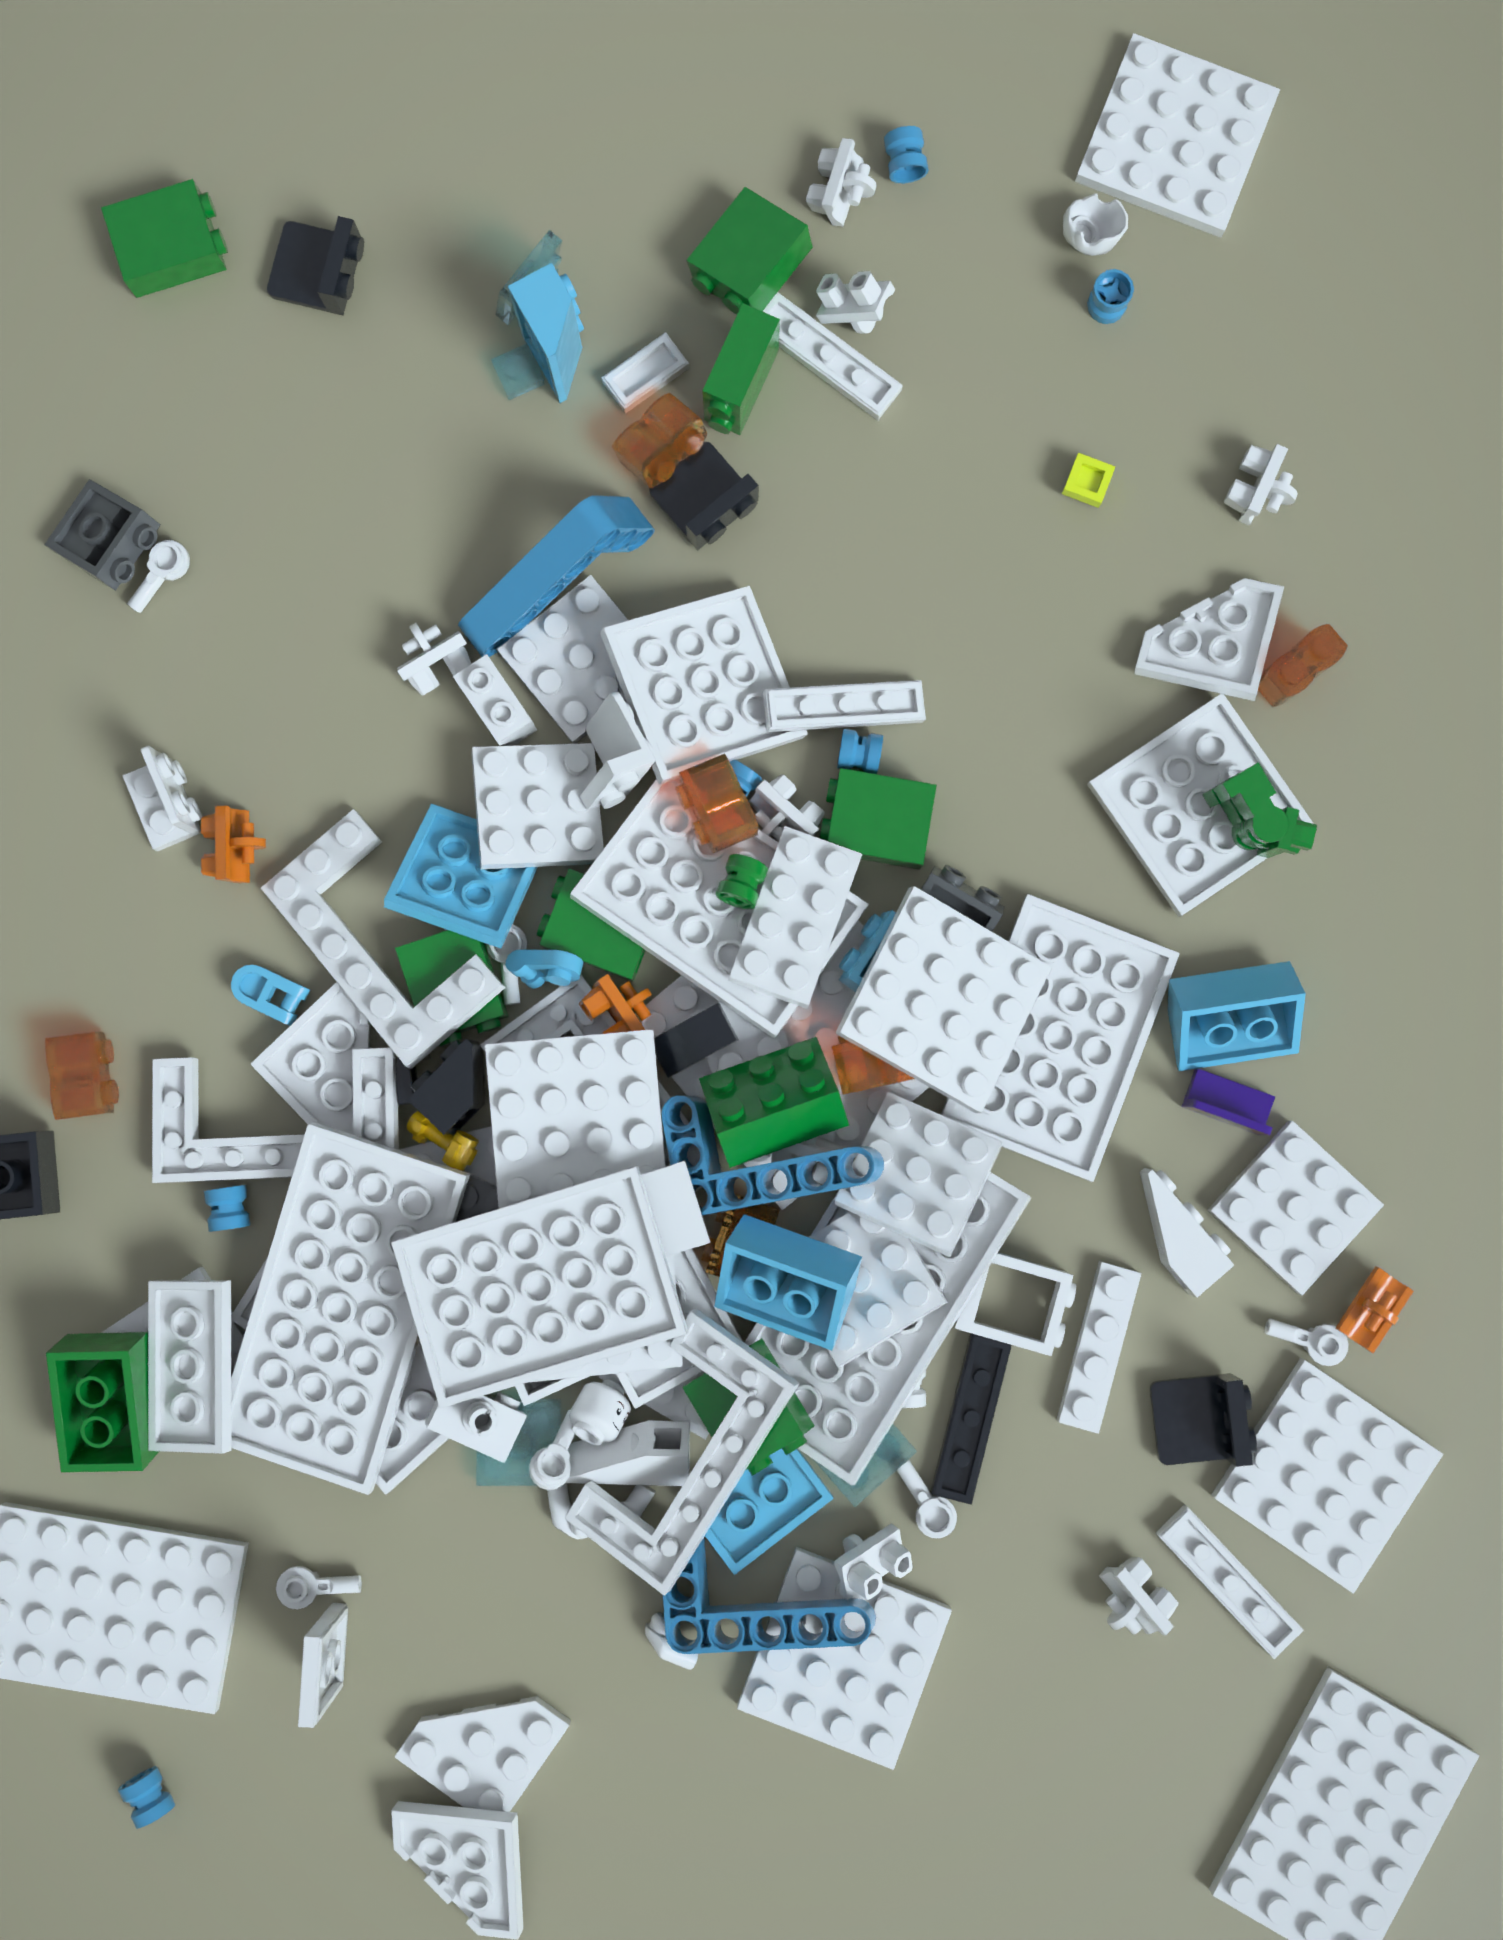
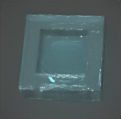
[491,343,545,400]

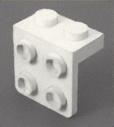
[580,692,656,810]

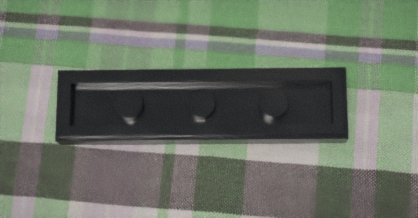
[930,1333,1012,1505]

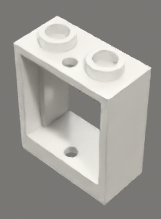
[953,1252,1076,1356]

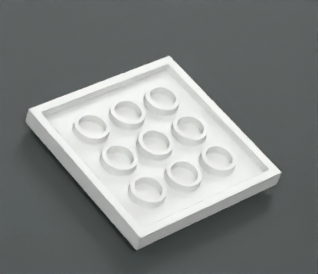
[1075,33,1280,238]
[600,586,808,785]
[1087,694,1314,917]
[835,886,1052,1113]
[1211,1358,1444,1594]
[737,1546,952,1770]

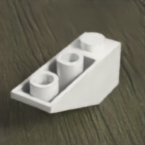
[1140,1168,1234,1297]
[565,1420,690,1486]

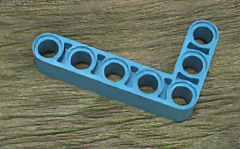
[458,496,655,657]
[662,1096,884,1215]
[663,1538,876,1654]

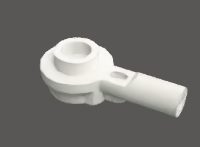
[127,540,190,613]
[486,924,528,1005]
[1265,1318,1349,1366]
[529,1410,575,1490]
[895,1459,957,1538]
[276,1566,362,1610]

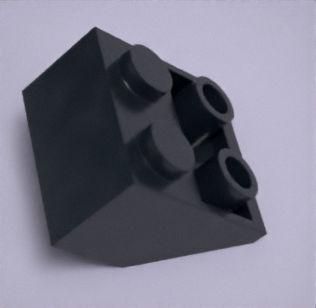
[408,1039,485,1135]

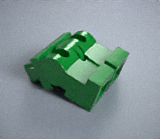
[1202,762,1317,858]

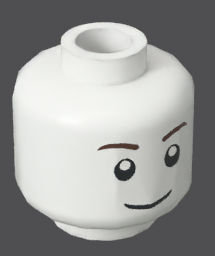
[569,1379,631,1445]

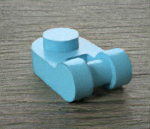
[505,950,584,989]
[231,964,310,1026]

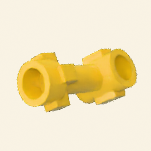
[407,1111,479,1171]

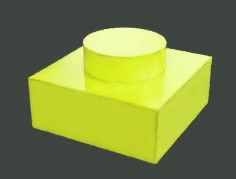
[1062,453,1115,508]

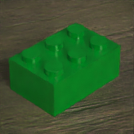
[699,1037,849,1168]
[46,1332,160,1473]

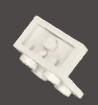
[123,745,202,851]

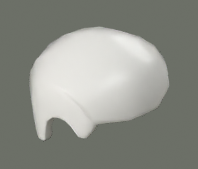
[1063,193,1128,256]

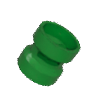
[715,854,768,910]

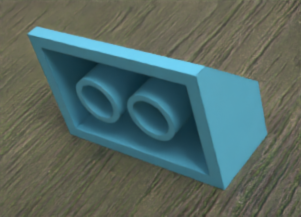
[508,262,584,403]
[1167,961,1306,1071]
[714,1214,862,1351]

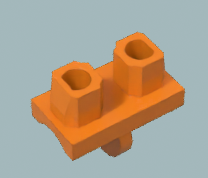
[201,805,266,884]
[579,974,652,1034]
[1335,1266,1414,1353]

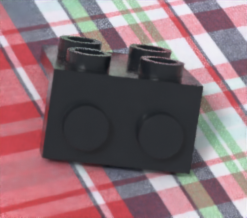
[267,216,364,316]
[649,442,759,551]
[1150,1373,1257,1467]

